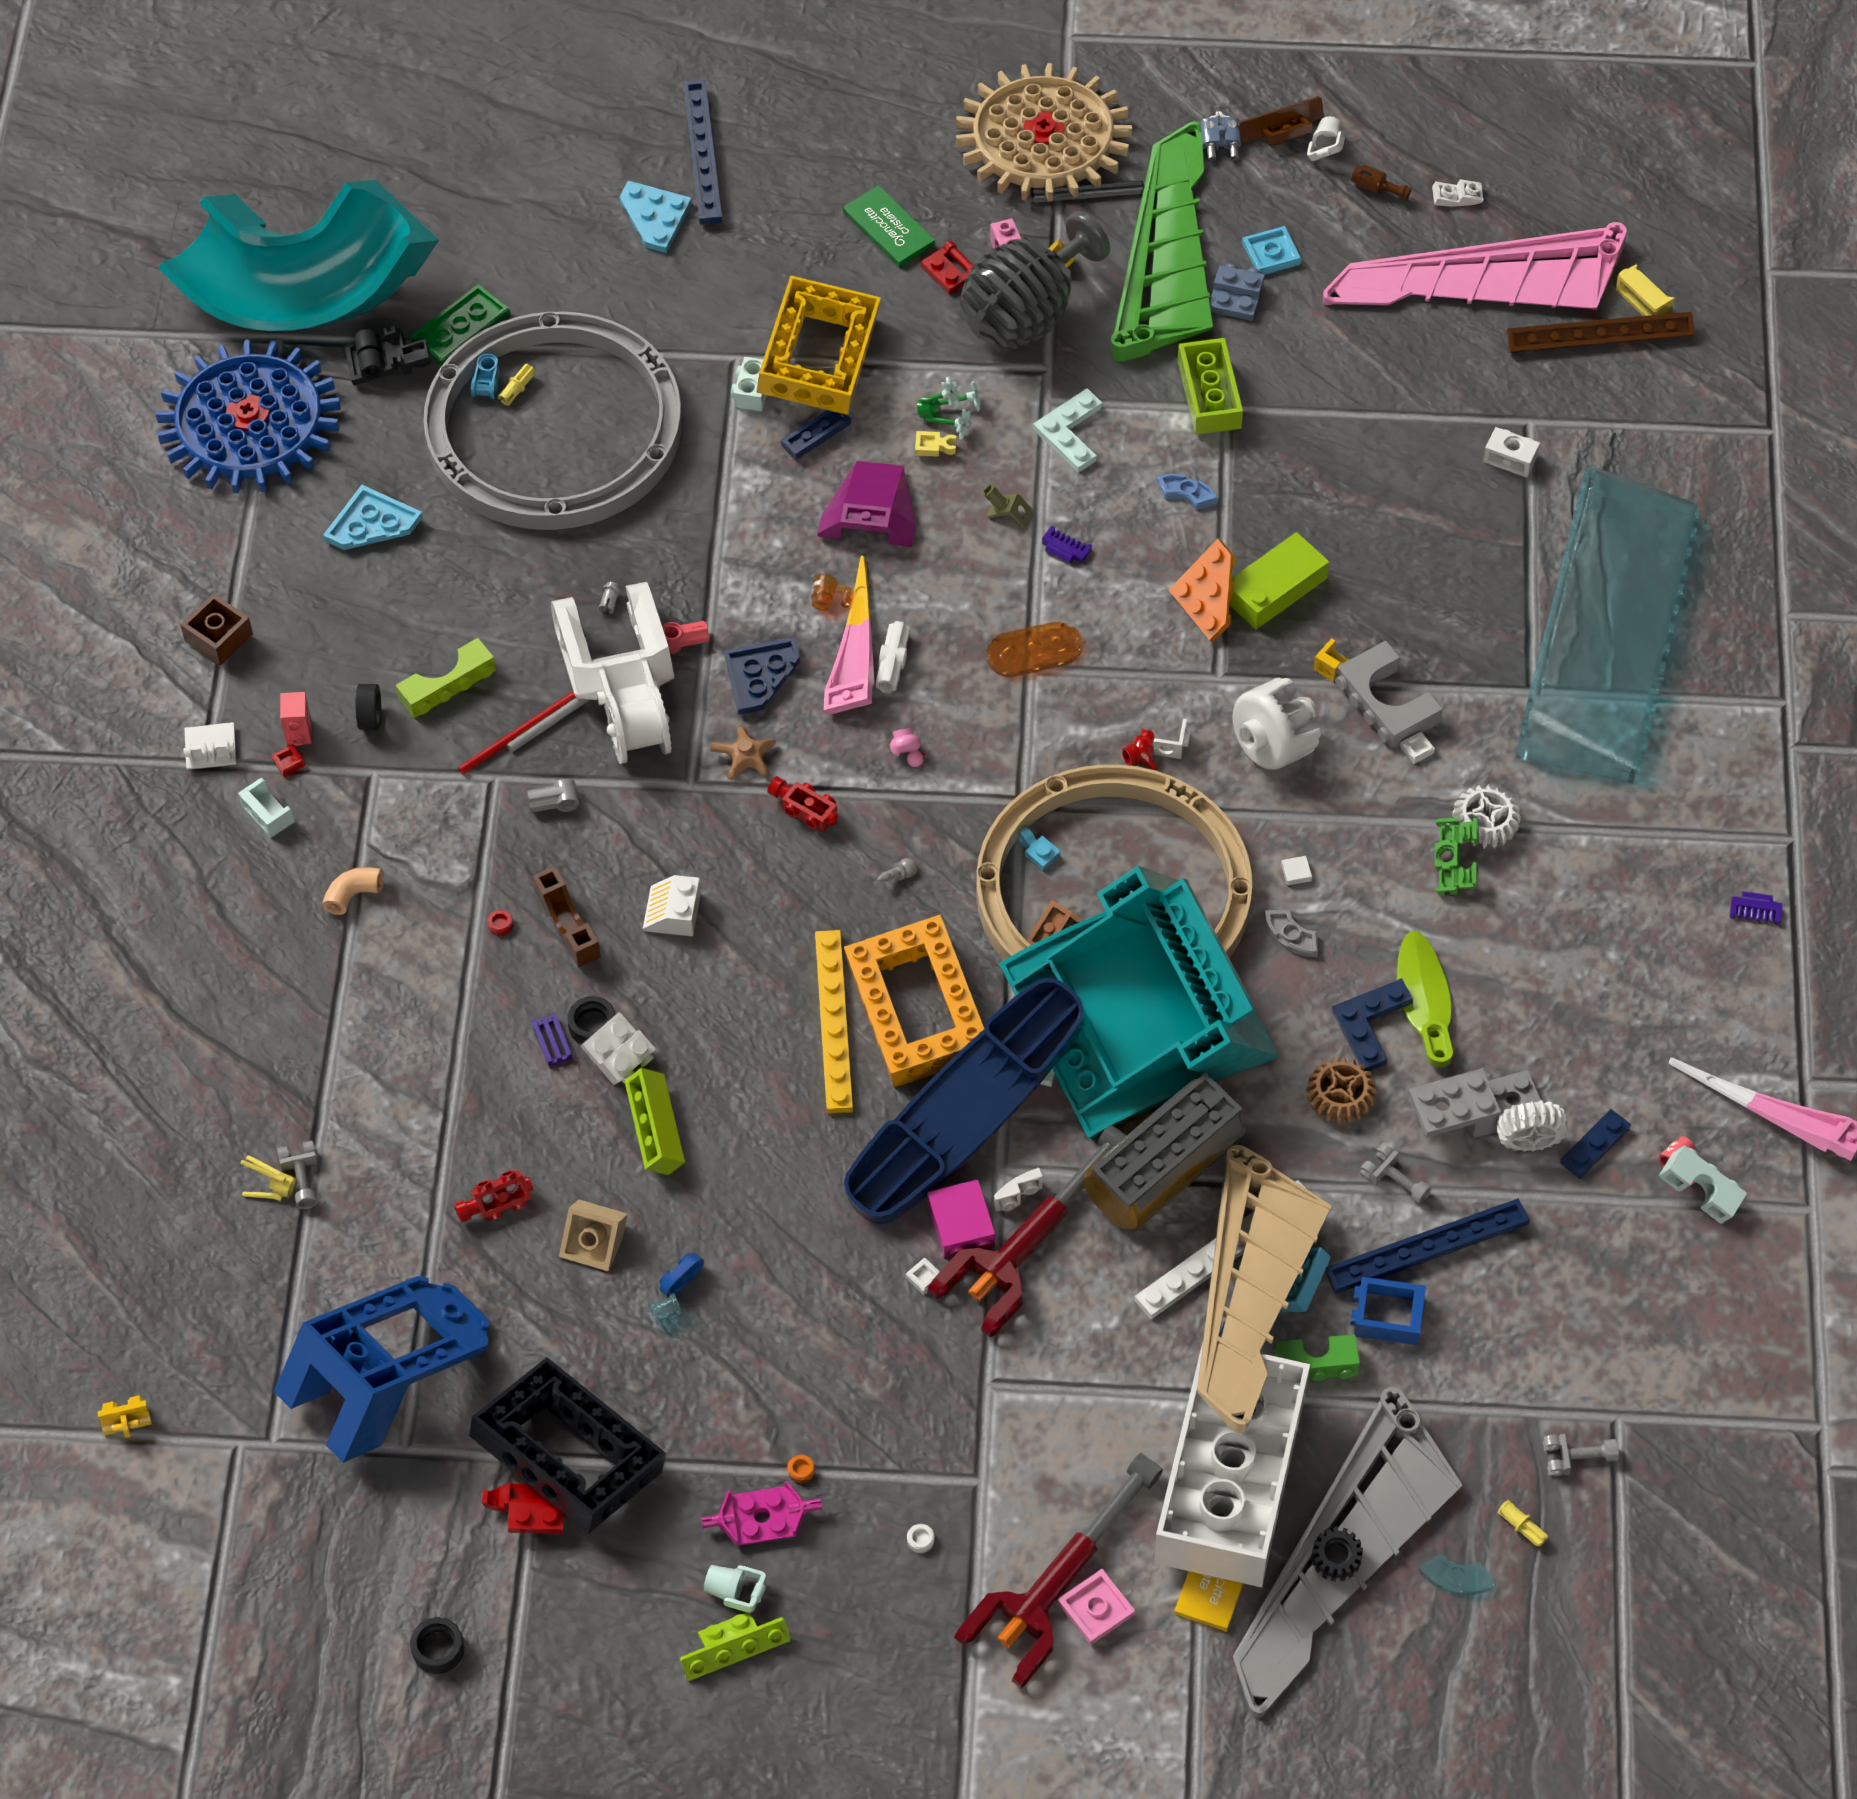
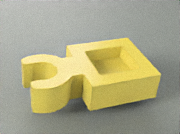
[915,431,956,457]

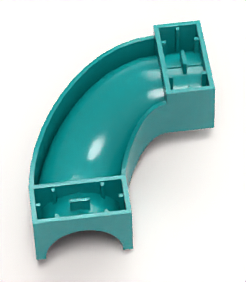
[158,180,439,331]

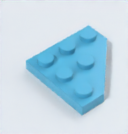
[620,181,692,253]
[323,485,423,550]

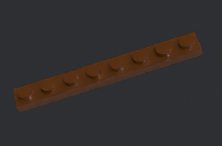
[1506,312,1695,353]

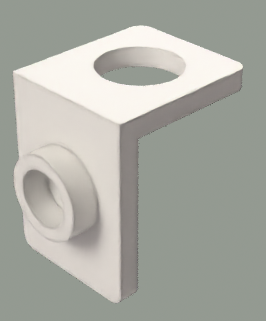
[1153,719,1190,759]

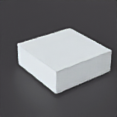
[1400,731,1435,764]
[1281,856,1312,886]
[905,1258,940,1295]

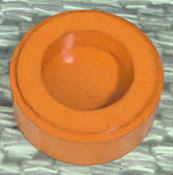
[787,1455,815,1484]

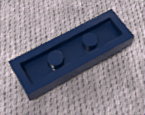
[781,410,851,460]
[1560,1109,1631,1179]

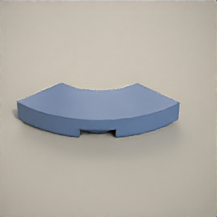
[1156,474,1219,510]

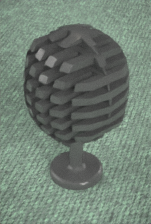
[960,211,1110,352]

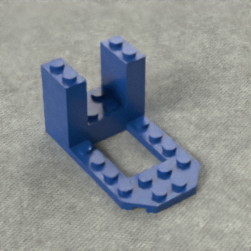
[274,1276,489,1463]

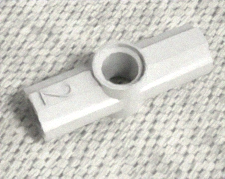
[876,621,910,693]

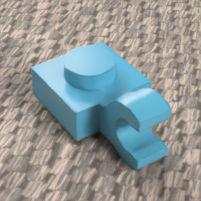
[1017,827,1061,871]

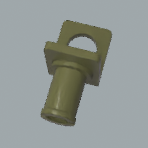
[982,484,1033,528]

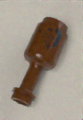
[1351,164,1412,201]

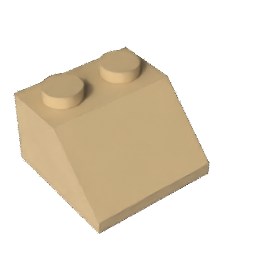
[559,1199,628,1271]

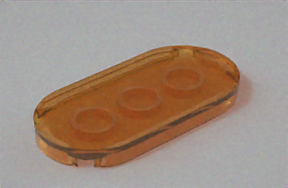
[986,622,1082,677]

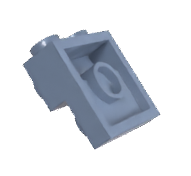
[1209,264,1265,321]

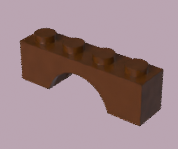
[532,866,601,968]

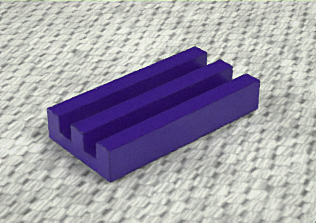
[531,1013,573,1067]

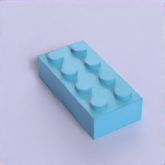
[1280,1247,1331,1313]

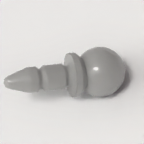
[878,858,918,882]

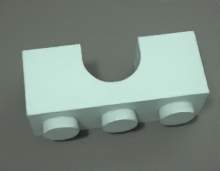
[1659,1145,1747,1224]

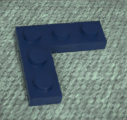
[1332,978,1413,1071]

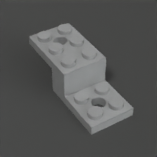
[1408,1068,1541,1139]

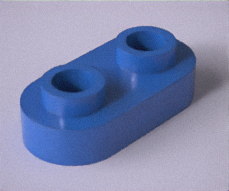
[659,1253,704,1298]

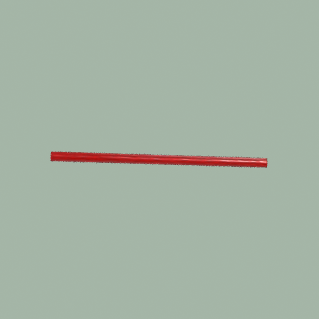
[458,650,636,775]

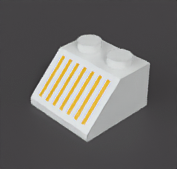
[643,875,701,936]

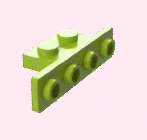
[680,1612,791,1681]

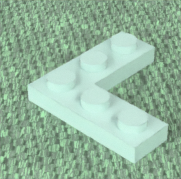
[1033,389,1102,473]

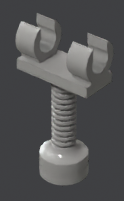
[277,1140,318,1209]
[1360,1143,1432,1204]
[1543,1434,1618,1477]

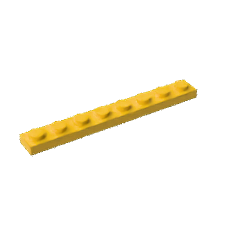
[815,930,853,1114]

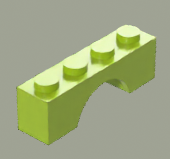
[395,638,496,718]

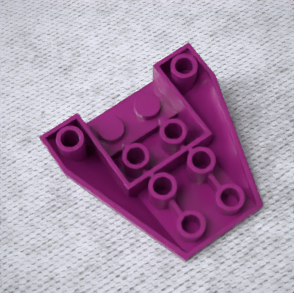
[818,461,916,547]

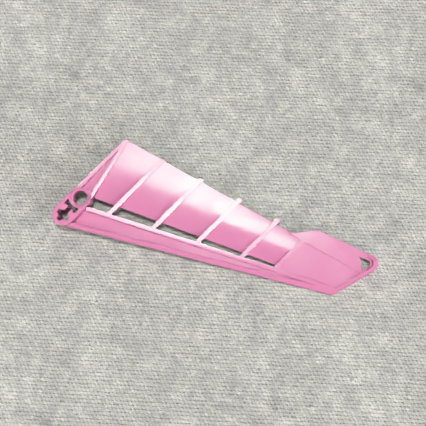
[1323,222,1627,310]

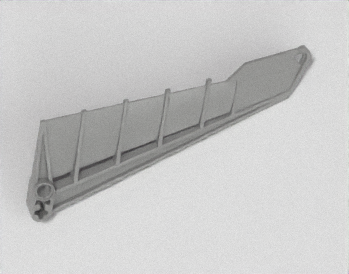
[1233,1387,1462,1718]

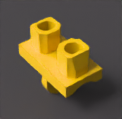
[97,1395,152,1438]

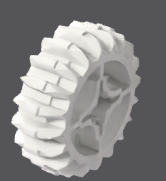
[1452,784,1521,849]
[1496,1100,1568,1152]

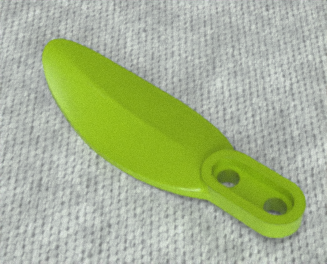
[1397,931,1453,1068]

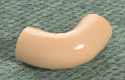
[322,867,384,915]

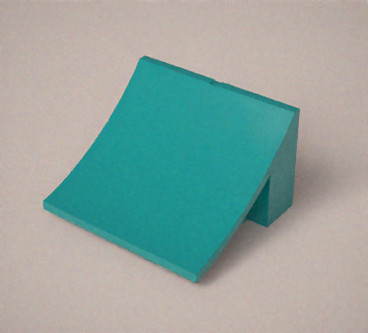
[999,866,1280,1139]

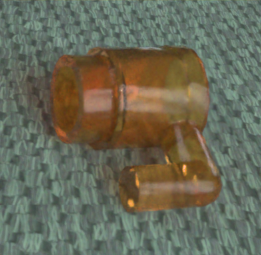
[811,574,853,610]

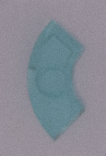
[1418,1553,1496,1595]

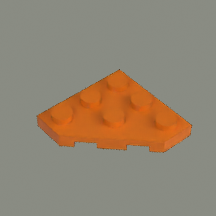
[1169,539,1236,642]

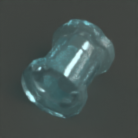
[648,1293,682,1325]

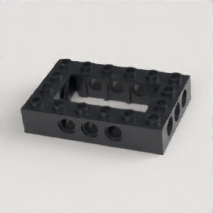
[469,1357,666,1534]

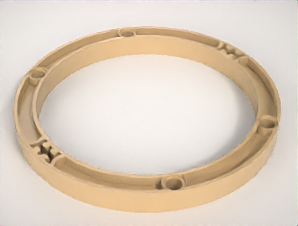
[976,765,1252,960]

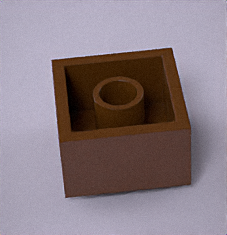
[180,593,253,666]

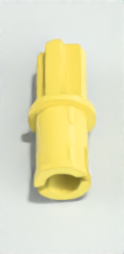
[498,364,535,406]
[1497,1500,1548,1547]

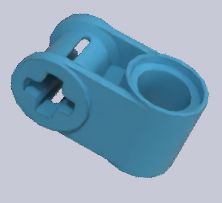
[471,353,500,399]

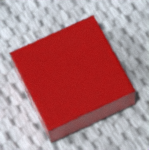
[271,744,305,777]

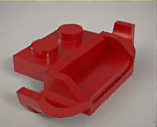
[482,1482,564,1534]

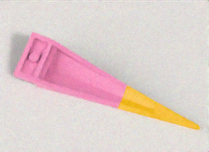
[824,556,875,715]

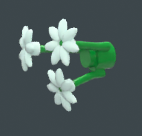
[917,377,980,440]

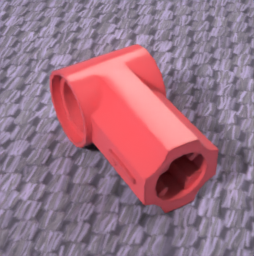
[662,621,709,654]

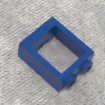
[1350,1277,1426,1345]

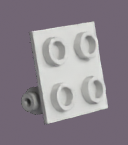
[184,722,236,770]

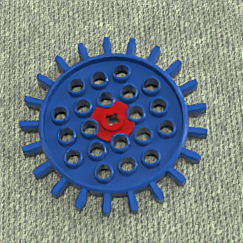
[156,340,341,494]

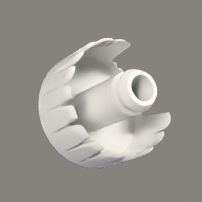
[1232,678,1321,770]

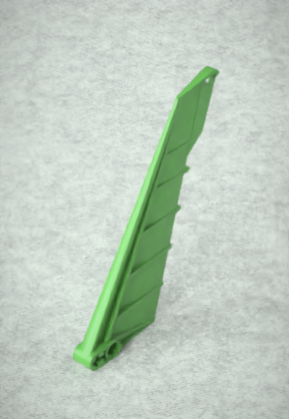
[1111,121,1213,362]

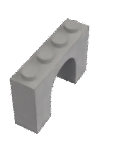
[1335,641,1442,749]

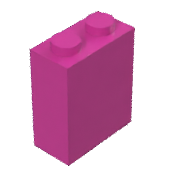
[927,1180,995,1259]

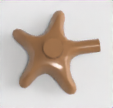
[710,726,776,780]

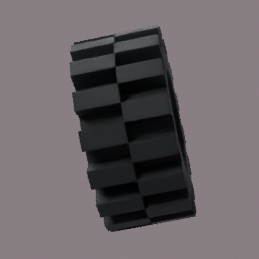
[1311,1527,1363,1582]

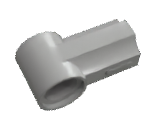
[527,779,579,813]

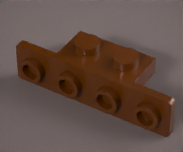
[1238,96,1324,145]

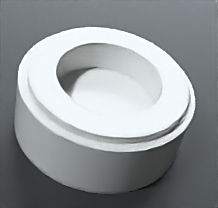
[907,1524,934,1553]

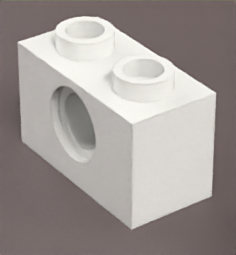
[1483,427,1540,478]

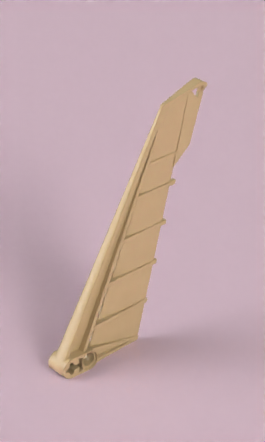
[1197,1145,1332,1433]

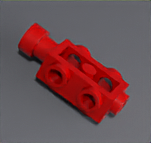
[767,776,839,833]
[453,1170,534,1223]

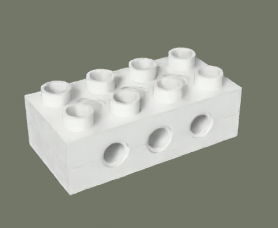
[1154,1343,1310,1587]

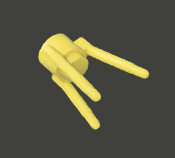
[241,1155,296,1201]

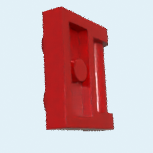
[921,241,975,295]

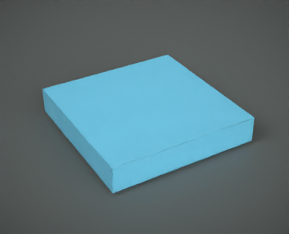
[1242,226,1302,274]

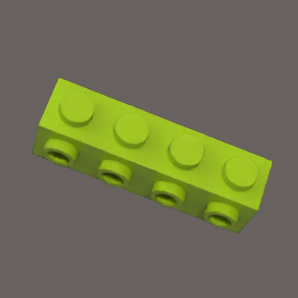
[625,1068,685,1175]

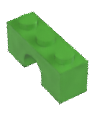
[1274,1334,1360,1381]

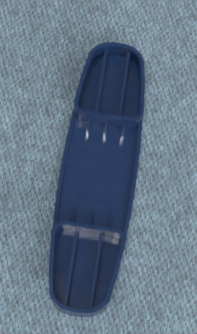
[844,978,1085,1224]

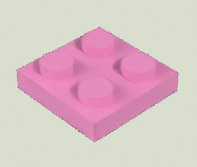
[1058,1569,1135,1645]

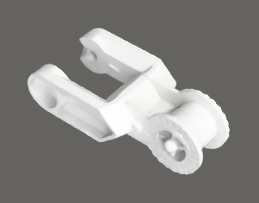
[551,582,674,764]

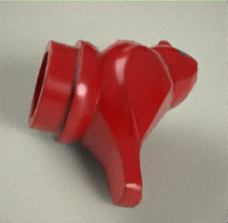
[1122,728,1158,771]

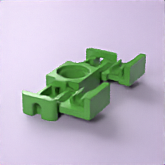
[1435,818,1479,896]

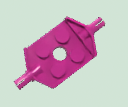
[701,1481,822,1546]

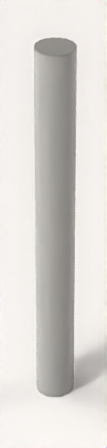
[507,697,589,752]

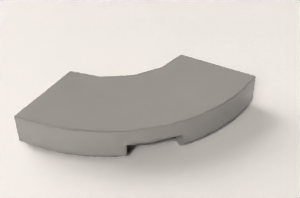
[1264,910,1318,958]

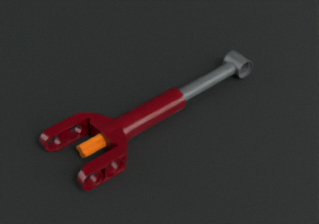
[927,1125,1127,1337]
[954,1453,1163,1688]

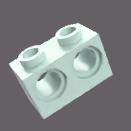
[731,357,767,412]

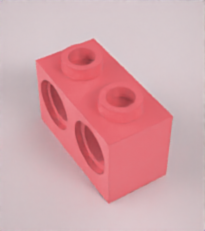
[280,692,312,746]

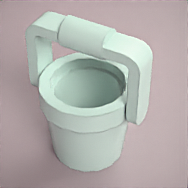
[704,1565,766,1613]

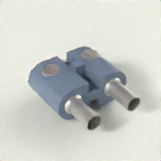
[1200,111,1242,161]

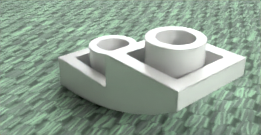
[1432,179,1483,206]
[994,1168,1042,1212]

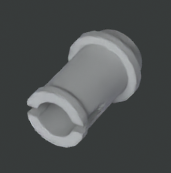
[598,582,621,614]

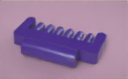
[1042,526,1092,564]
[1729,891,1782,925]

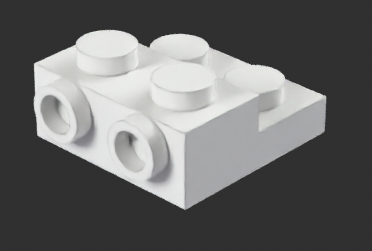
[580,1012,656,1085]

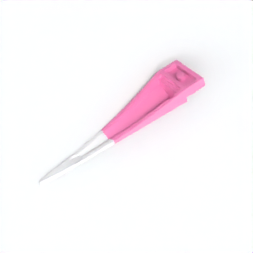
[1669,1058,1857,1161]

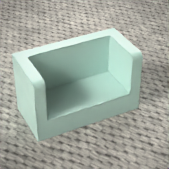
[238,778,295,838]

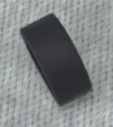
[355,684,382,730]
[568,996,616,1045]
[410,1617,464,1674]

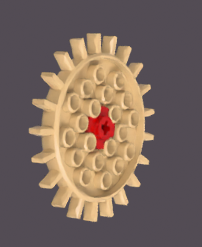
[956,63,1132,202]

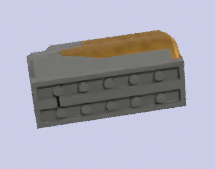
[1084,1072,1246,1230]

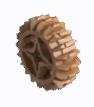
[1306,1056,1377,1125]

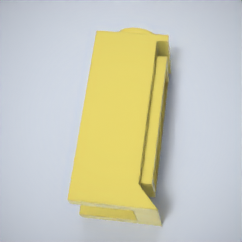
[1616,264,1675,316]

